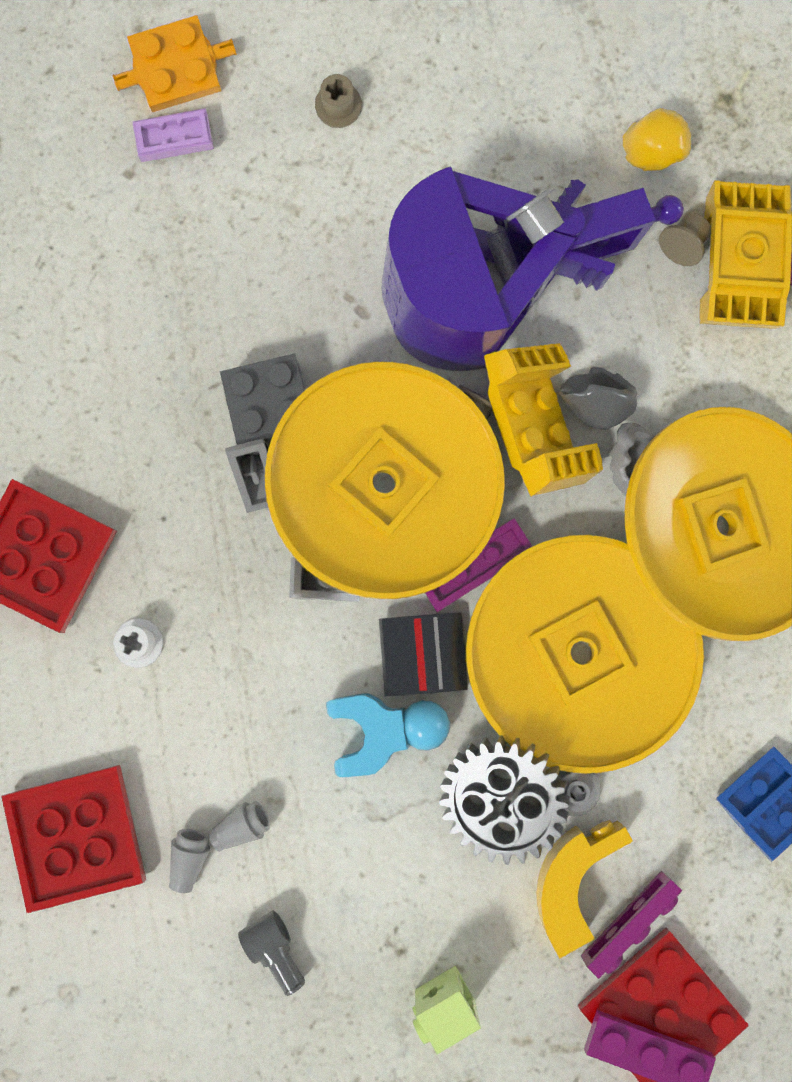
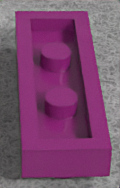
[425,518,533,612]
[581,871,682,979]
[584,1010,716,1082]

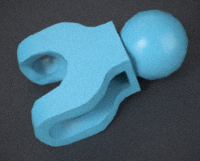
[326,693,450,777]

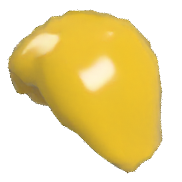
[622,108,691,172]

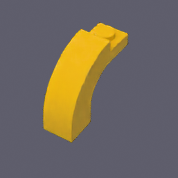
[536,820,633,959]

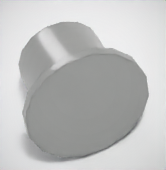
[506,186,564,244]

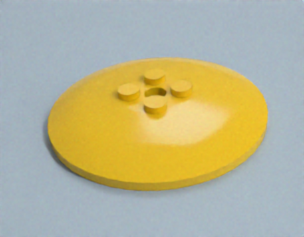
[265,362,505,599]
[624,407,792,641]
[466,535,704,773]

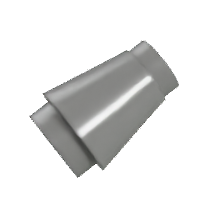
[209,801,270,852]
[169,829,210,893]

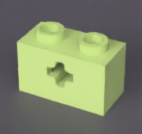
[412,966,481,1055]

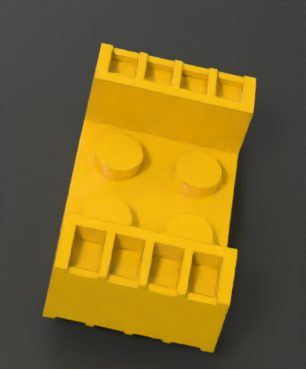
[699,180,792,329]
[484,343,603,496]

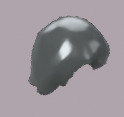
[559,367,637,430]

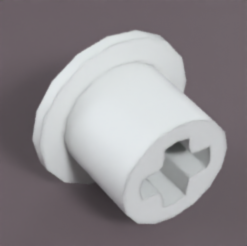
[113,618,164,668]

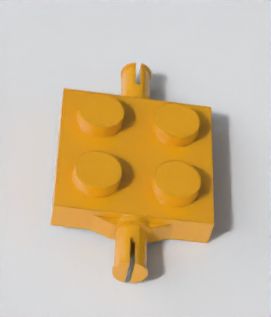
[112,15,237,113]

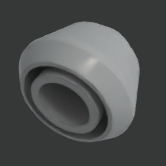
[555,770,600,816]

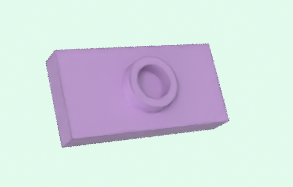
[133,108,214,162]

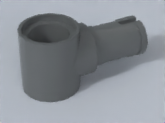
[238,910,305,996]

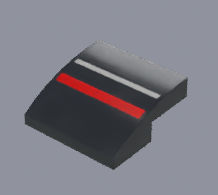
[379,612,468,696]

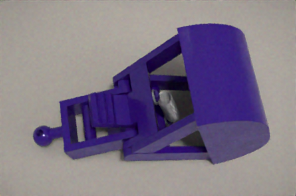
[381,166,684,371]

